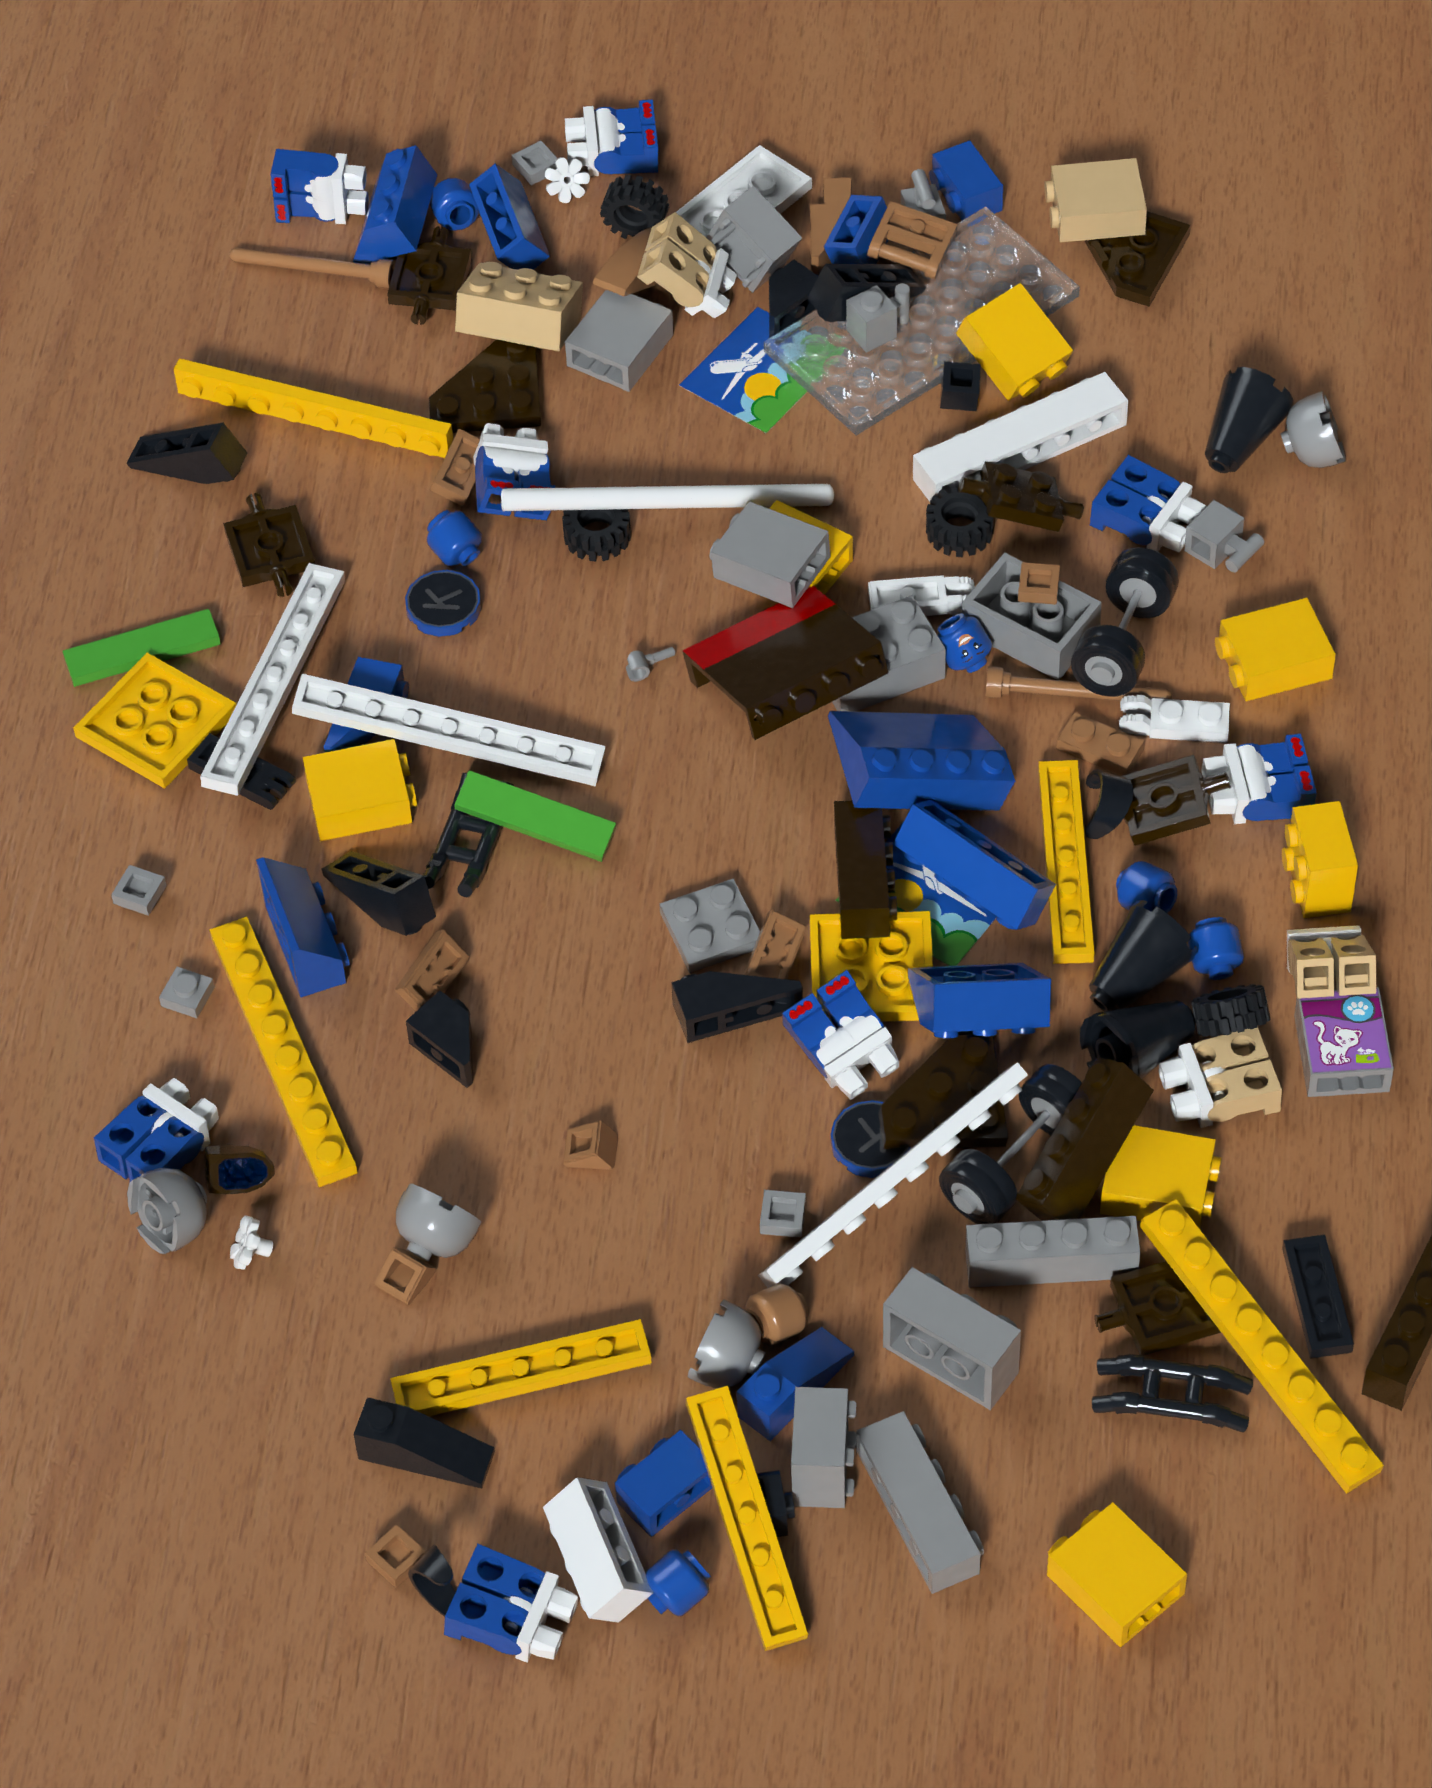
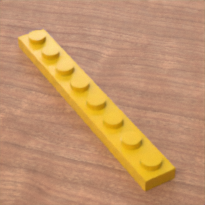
[173,358,453,458]
[209,917,358,1187]
[1140,1199,1384,1494]

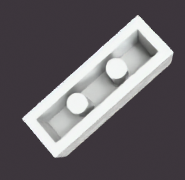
[543,1477,653,1623]

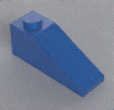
[324,657,409,752]
[737,1327,854,1442]

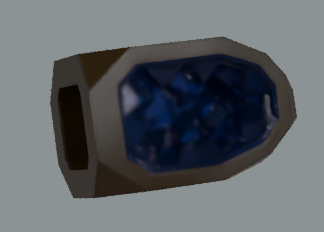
[204,1144,275,1194]

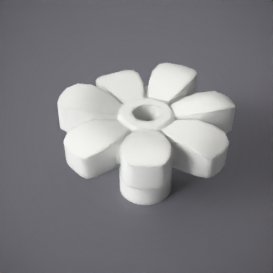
[544,157,590,203]
[230,1216,273,1270]

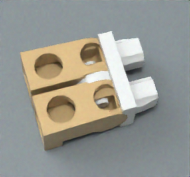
[637,212,737,318]
[1287,925,1376,999]
[1159,1027,1282,1128]

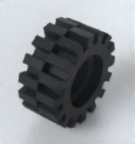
[600,175,669,239]
[926,486,994,557]
[562,509,631,562]
[1191,984,1271,1037]

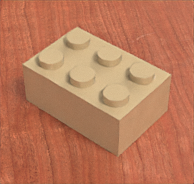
[455,262,583,351]

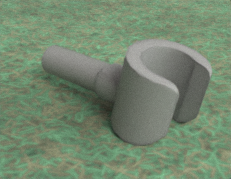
[626,647,675,681]

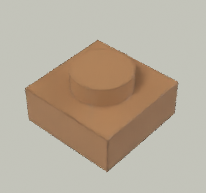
[1018,562,1060,605]
[365,1524,427,1588]

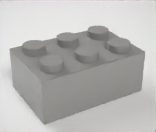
[962,552,1102,680]
[832,595,946,712]
[883,1267,1021,1411]

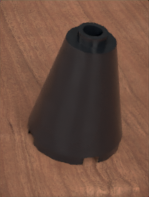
[1205,367,1294,473]
[1089,900,1198,1011]
[1080,1000,1196,1079]

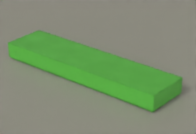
[63,609,221,687]
[455,770,616,862]

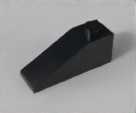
[808,264,926,322]
[126,422,247,484]
[321,851,436,936]
[671,971,803,1043]
[353,1397,495,1489]

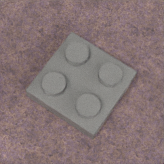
[659,879,760,973]

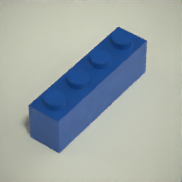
[893,799,1056,930]

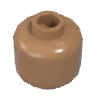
[745,1283,808,1346]

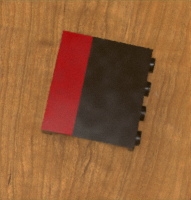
[682,586,888,740]

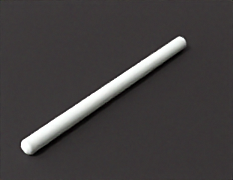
[501,484,834,511]

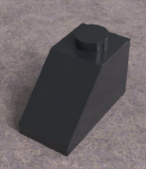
[769,259,818,343]
[406,991,473,1088]

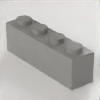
[965,1216,1140,1288]
[856,1411,984,1594]

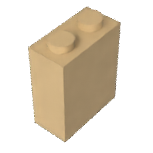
[1044,158,1147,242]

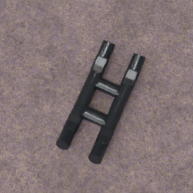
[423,773,514,897]
[1092,1354,1253,1433]

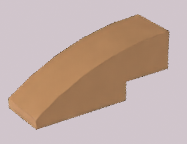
[810,177,852,276]
[593,227,656,296]

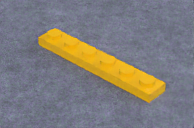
[1038,760,1094,964]
[390,1319,652,1416]
[685,1386,808,1651]

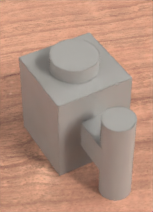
[901,169,946,220]
[846,283,910,353]
[1184,500,1264,573]

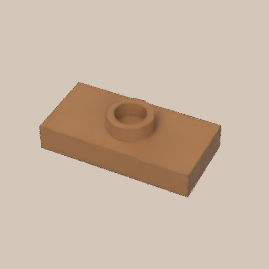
[743,909,807,979]
[395,930,470,1012]

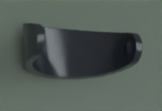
[1085,769,1133,839]
[408,1545,456,1617]

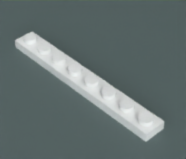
[200,563,345,796]
[292,674,605,786]
[758,1062,1028,1288]

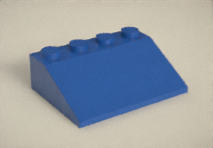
[828,711,1015,811]

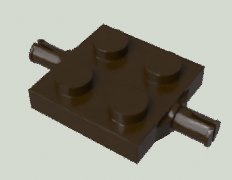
[387,226,472,325]
[958,461,1084,532]
[223,493,315,597]
[1122,755,1231,846]
[1094,1261,1221,1356]

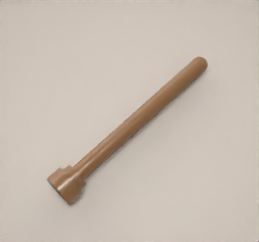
[229,248,396,289]
[985,666,1172,701]

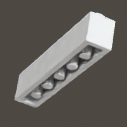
[913,372,1128,502]

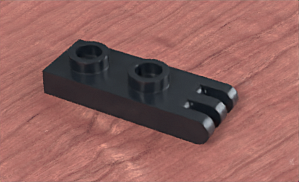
[187,733,296,810]

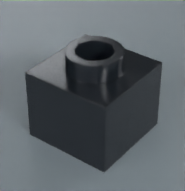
[940,361,981,412]

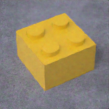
[1282,801,1358,918]

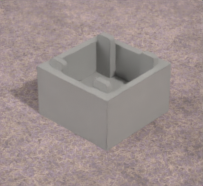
[706,185,802,293]
[791,1387,856,1508]

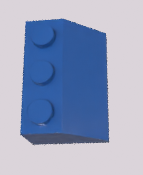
[353,145,437,264]
[256,857,350,998]
[908,963,1051,1038]

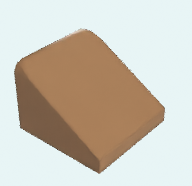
[563,1120,618,1170]
[373,1247,437,1305]

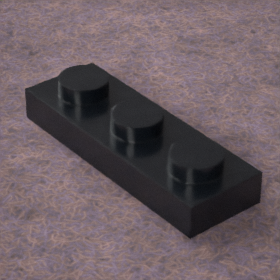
[1282,1234,1354,1359]

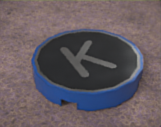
[405,570,481,637]
[831,1100,911,1178]

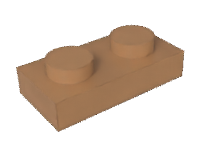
[430,429,480,506]
[1056,712,1144,776]

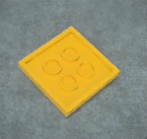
[73,652,237,789]
[810,911,933,1022]

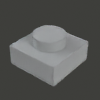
[512,141,557,186]
[111,865,167,916]
[159,967,215,1018]
[760,1190,806,1238]

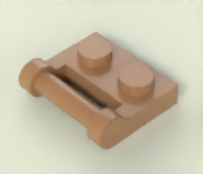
[867,201,958,280]

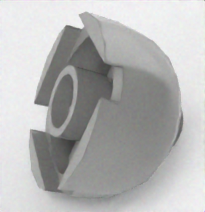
[1281,391,1346,468]
[127,1168,207,1254]
[395,1183,482,1261]
[687,1299,766,1389]

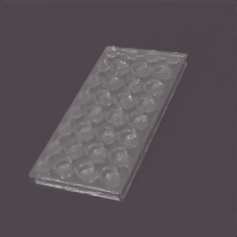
[764,207,1080,436]

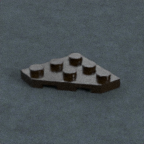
[1084,211,1190,307]
[429,340,541,433]
[879,1035,1008,1149]

